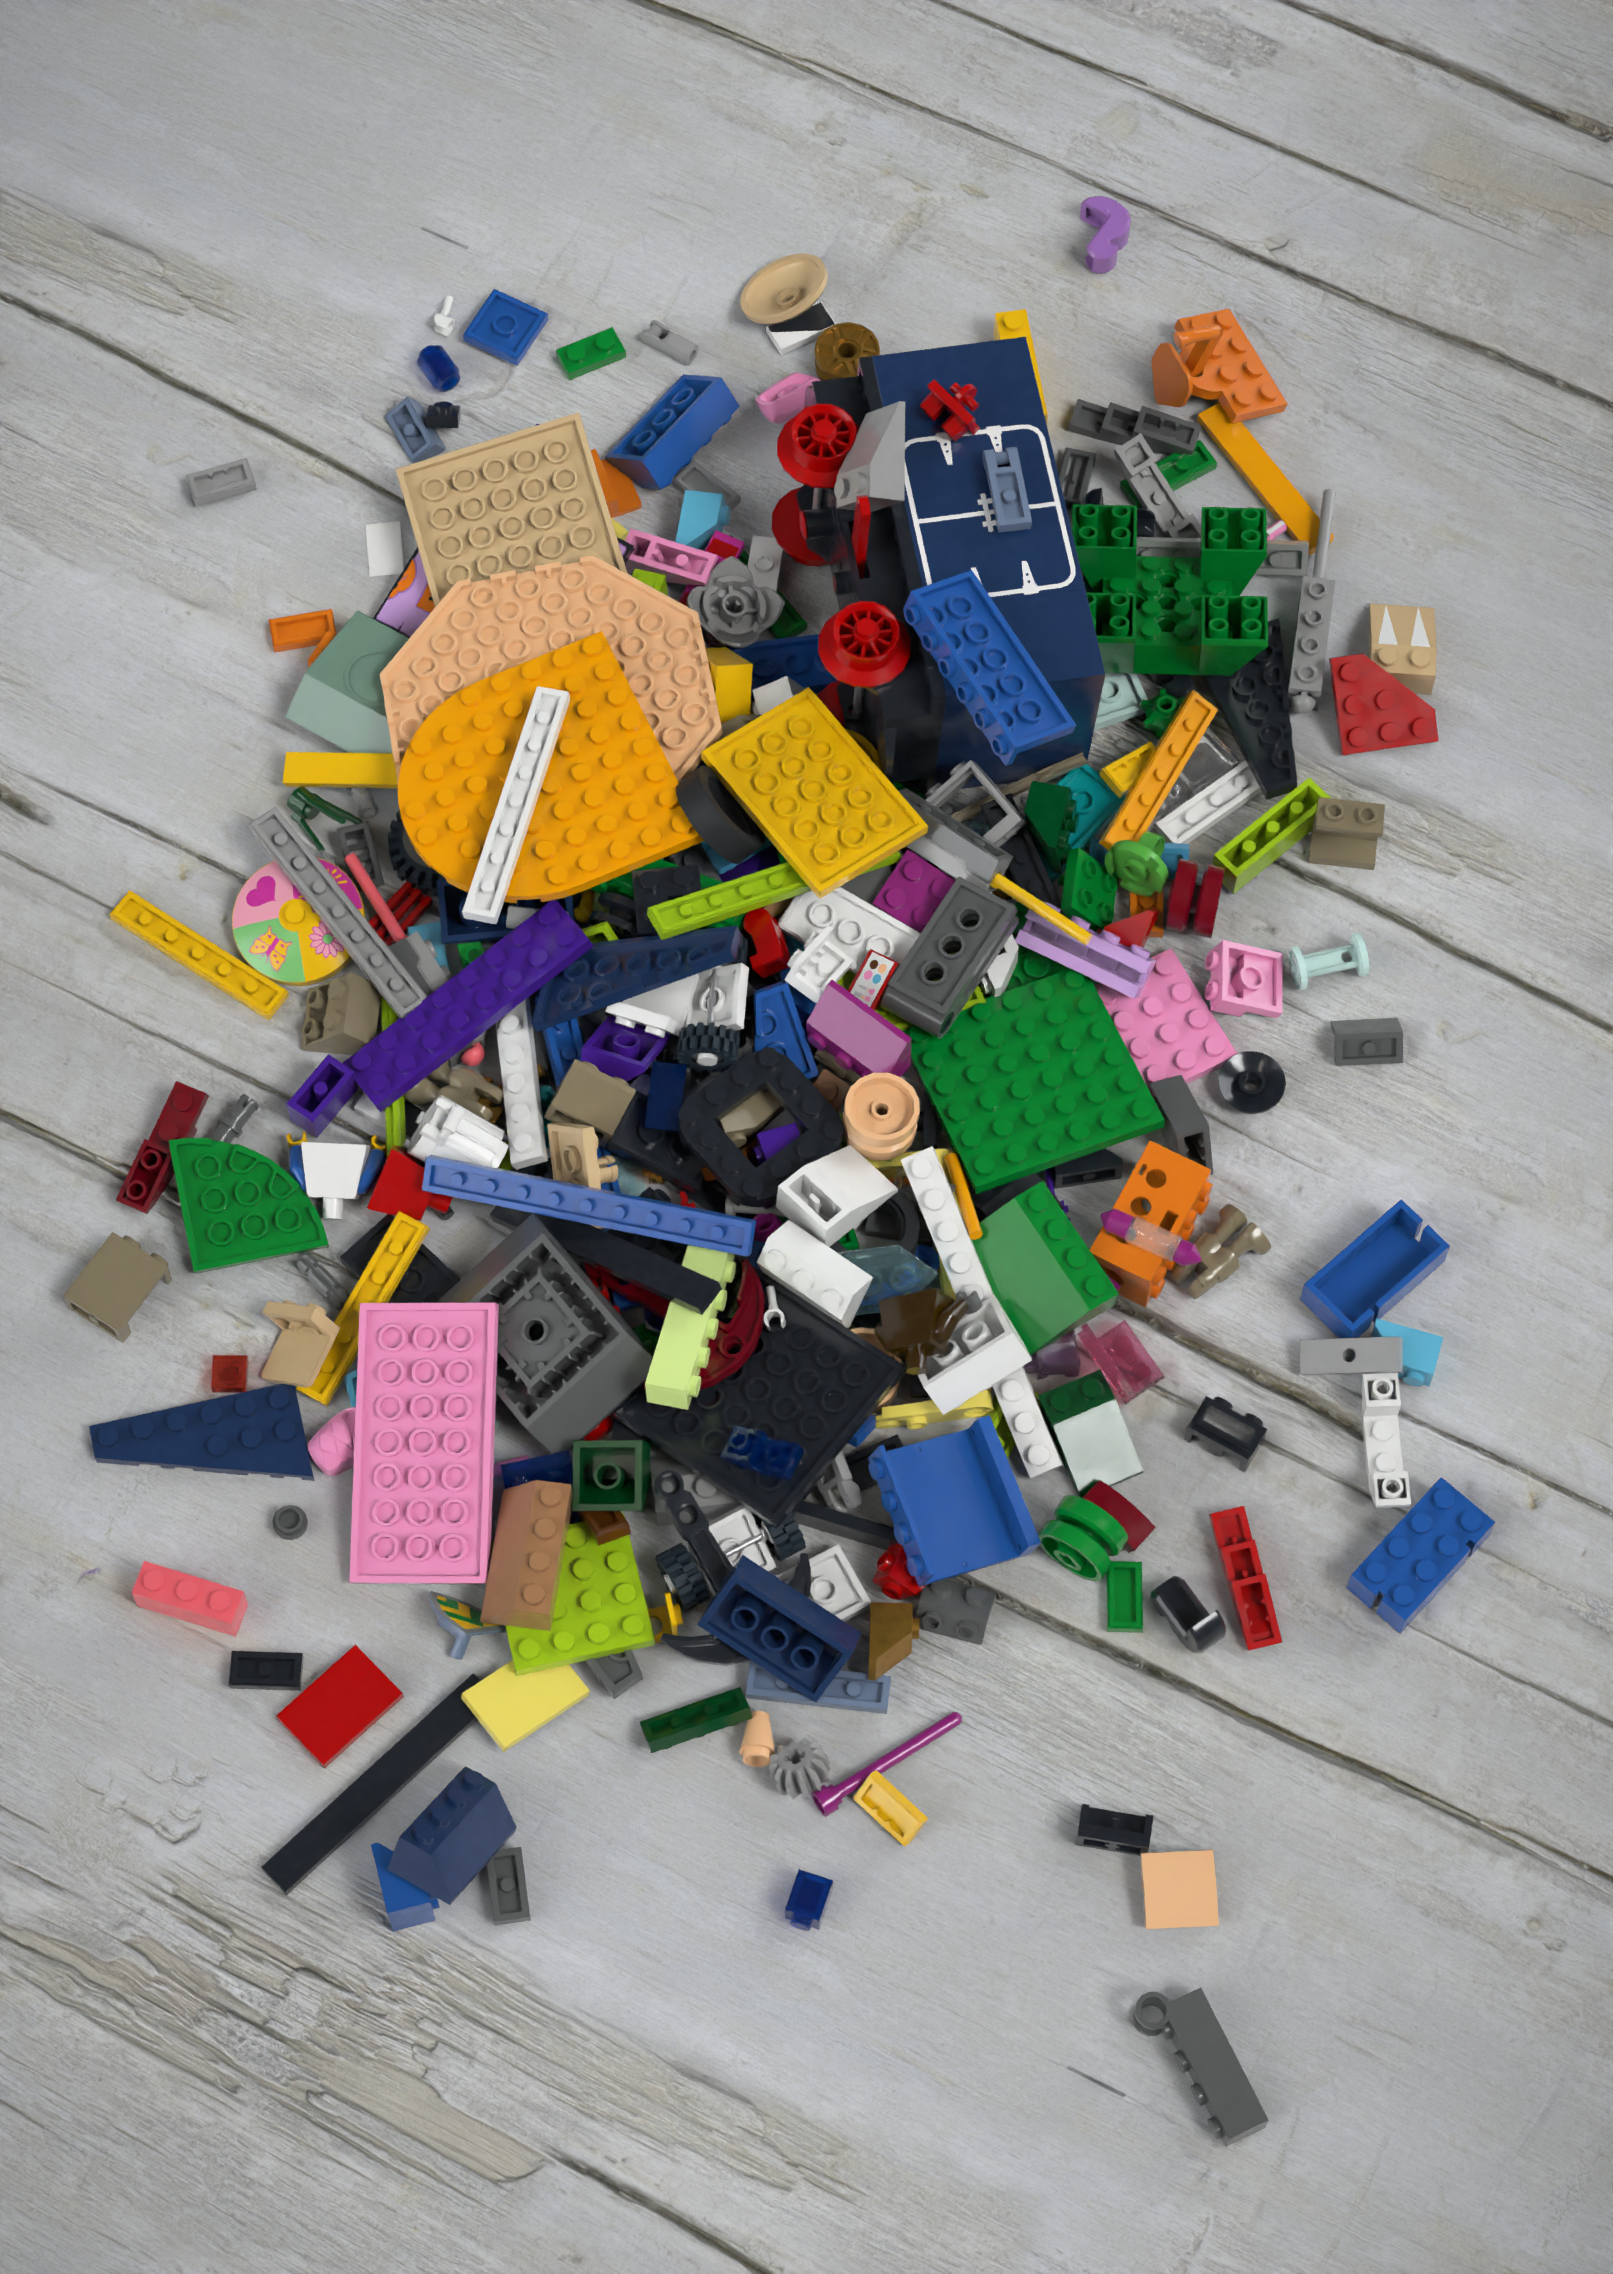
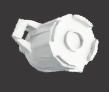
[403,1095,509,1168]

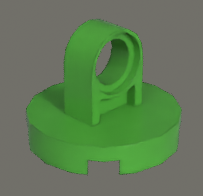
[1104,831,1169,897]

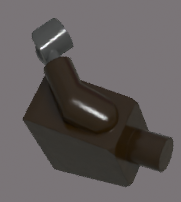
[874,1288,982,1375]

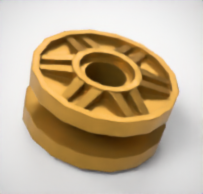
[814,322,880,381]

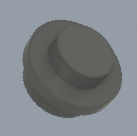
[272,1505,308,1540]

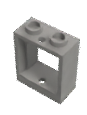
[925,760,1027,848]

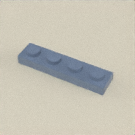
[746,1661,891,1714]

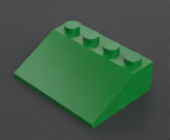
[972,1181,1119,1356]

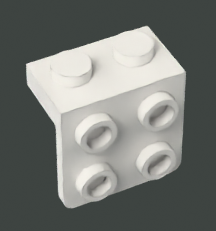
[606,974,699,1038]

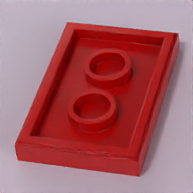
[276,1644,404,1769]

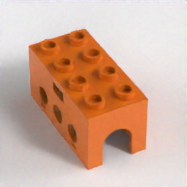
[1090,1141,1213,1308]

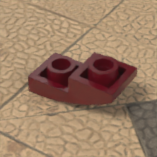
[1082,1480,1156,1553]

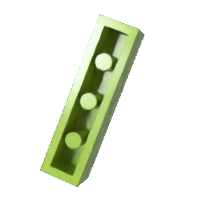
[1212,777,1332,895]

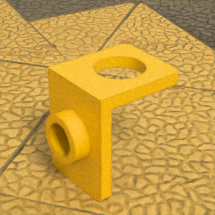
[648,1592,683,1644]

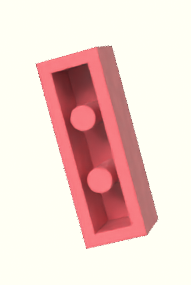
[132,1561,248,1637]

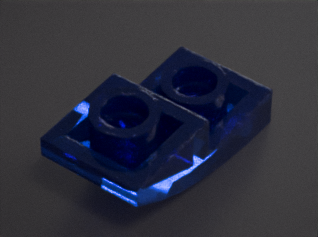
[645,1061,687,1132]
[721,1426,804,1481]

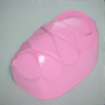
[756,372,821,424]
[308,1406,356,1476]

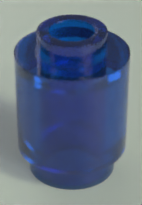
[417,345,461,392]

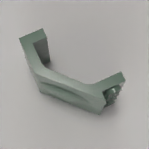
[285,610,409,753]

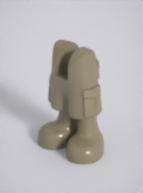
[403,1060,504,1121]
[1170,1204,1271,1299]

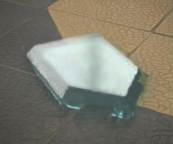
[837,1245,938,1315]

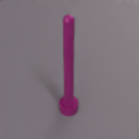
[811,1712,962,1817]

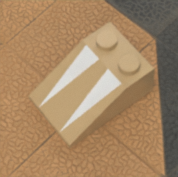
[1368,603,1437,695]

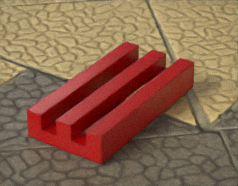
[368,881,433,947]

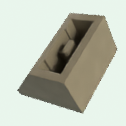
[301,972,381,1055]
[544,1059,636,1148]

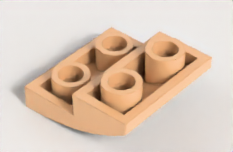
[1140,1849,1219,1929]

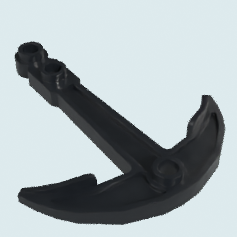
[654,1470,811,1666]

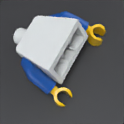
[286,1132,387,1219]

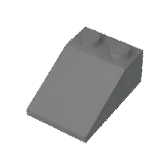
[834,401,905,512]

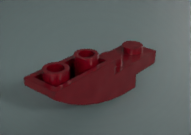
[116,1081,209,1214]

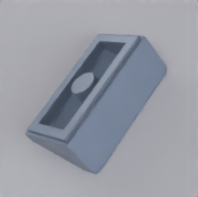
[385,396,446,464]

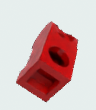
[743,908,791,978]

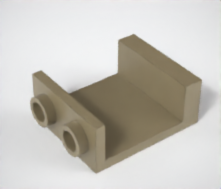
[1308,797,1385,870]
[63,1232,172,1343]

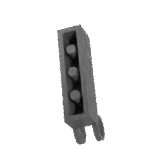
[1133,1988,1269,2147]

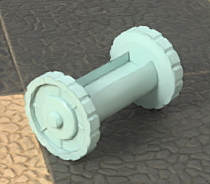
[1288,932,1369,990]

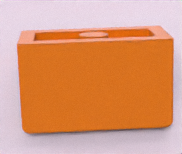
[591,449,642,518]

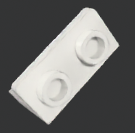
[785,925,854,1004]

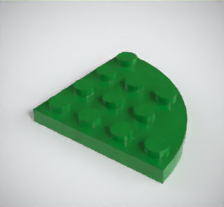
[168,1138,329,1274]

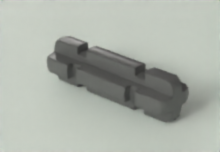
[297,1253,350,1310]

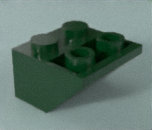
[1024,781,1079,874]

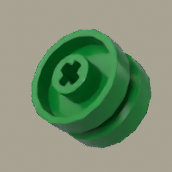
[1038,1495,1128,1582]

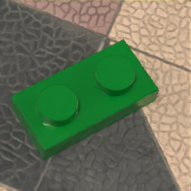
[556,327,626,380]

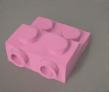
[1205,940,1283,1018]

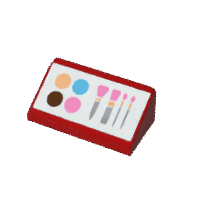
[848,949,900,1011]

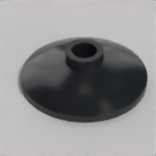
[1218,1051,1286,1114]

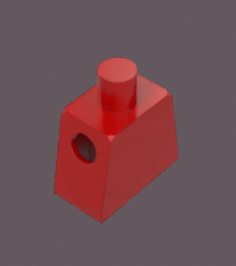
[367,1145,453,1221]

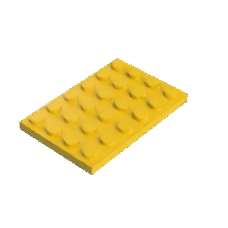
[701,687,928,899]

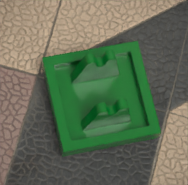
[1058,848,1118,932]

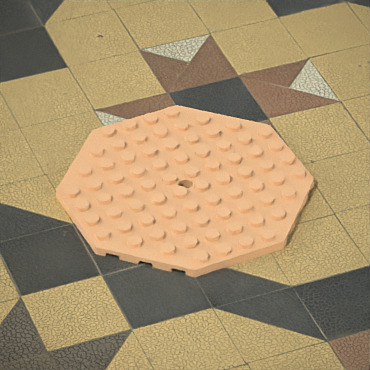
[380,555,723,783]

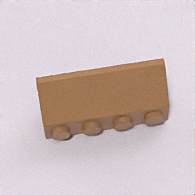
[480,1480,572,1631]

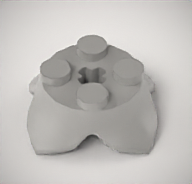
[687,556,785,648]

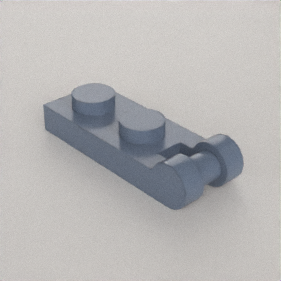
[982,447,1032,533]

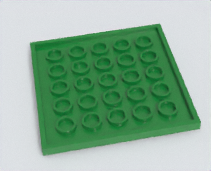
[903,969,1165,1194]

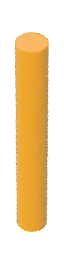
[944,1153,983,1240]

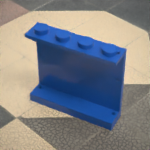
[868,1415,1041,1587]

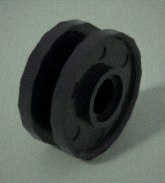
[588,891,651,940]

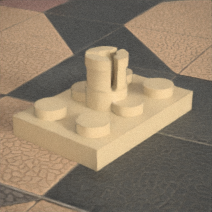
[547,1122,618,1229]

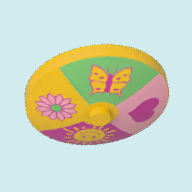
[232,858,366,986]

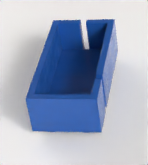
[1300,1199,1450,1338]
[1346,1477,1495,1634]

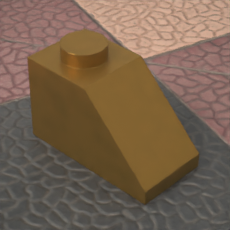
[868,1602,920,1681]

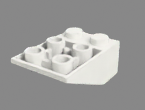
[776,1145,898,1247]

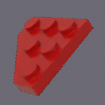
[1329,653,1439,755]

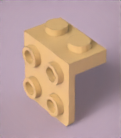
[261,1300,340,1388]

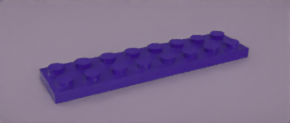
[342,900,593,1113]

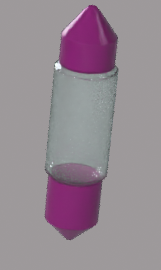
[1100,1208,1202,1266]

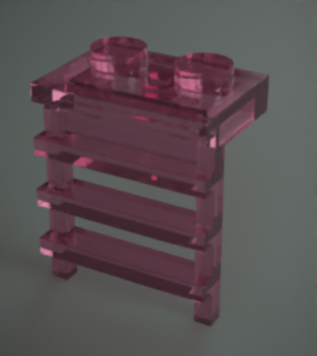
[1077,1320,1165,1405]

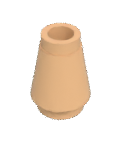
[739,1711,775,1767]

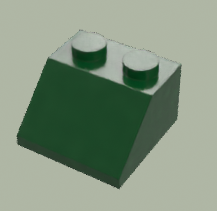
[572,1440,651,1512]

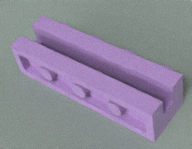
[1015,901,1156,999]

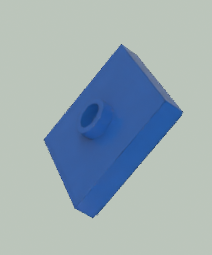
[463,289,549,366]

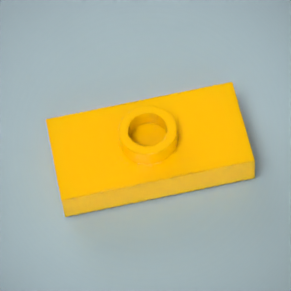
[1099,741,1155,799]
[852,1770,928,1847]

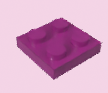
[871,849,956,933]

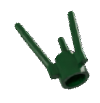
[287,786,363,852]

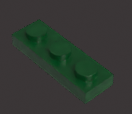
[640,1687,752,1753]

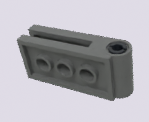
[881,876,1019,1039]

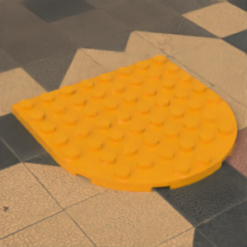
[397,631,705,903]

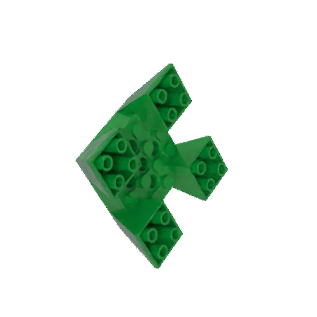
[1072,504,1268,676]

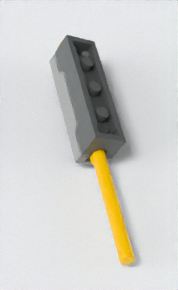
[898,788,1092,945]

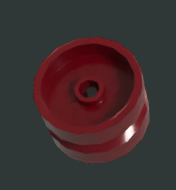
[1166,859,1226,938]

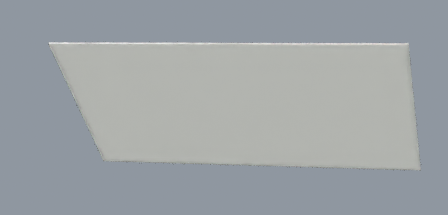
[365,521,404,577]

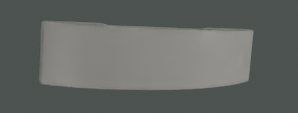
[1114,433,1201,538]

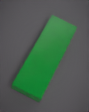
[1120,440,1217,508]

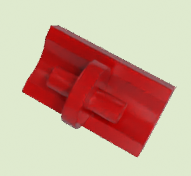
[920,379,980,442]

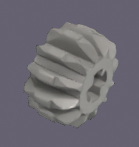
[768,1737,830,1799]

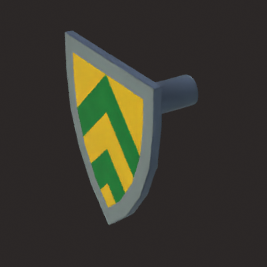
[429,1591,506,1660]

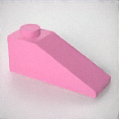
[625,528,718,586]

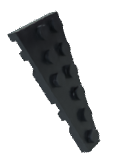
[1201,618,1297,800]

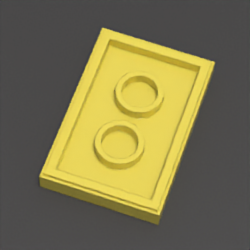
[461,1660,590,1752]

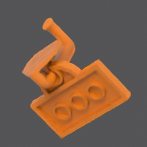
[1152,309,1288,423]

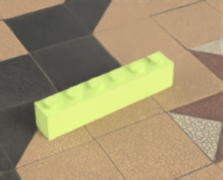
[645,1245,736,1410]

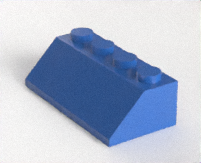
[605,374,740,490]

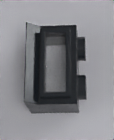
[1184,1396,1267,1473]

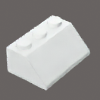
[757,1220,873,1328]
[918,1295,1032,1415]

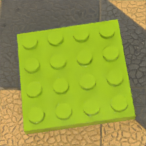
[490,1513,655,1676]

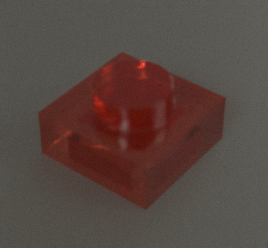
[211,1355,249,1393]

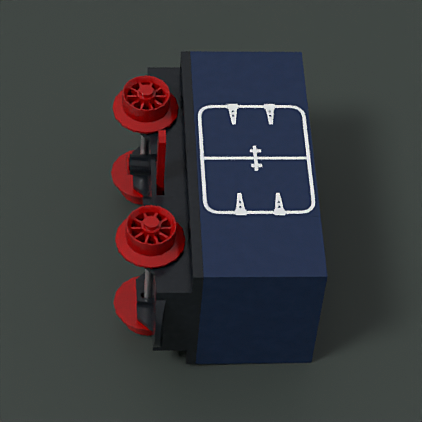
[771,337,1105,794]

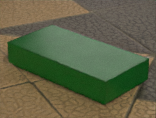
[1106,1561,1143,1633]

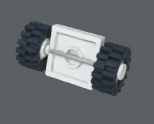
[677,928,749,1073]
[655,1505,806,1612]

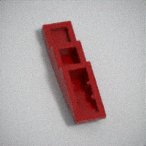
[1209,1506,1283,1651]

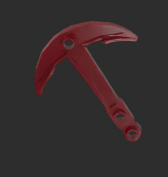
[583,1260,765,1390]

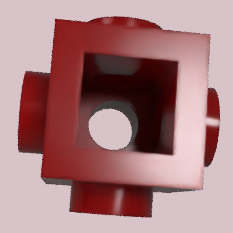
[872,1543,925,1600]

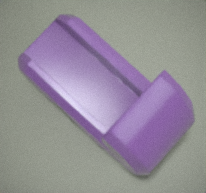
[1080,196,1131,274]

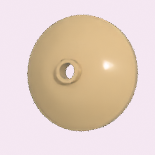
[740,253,828,324]

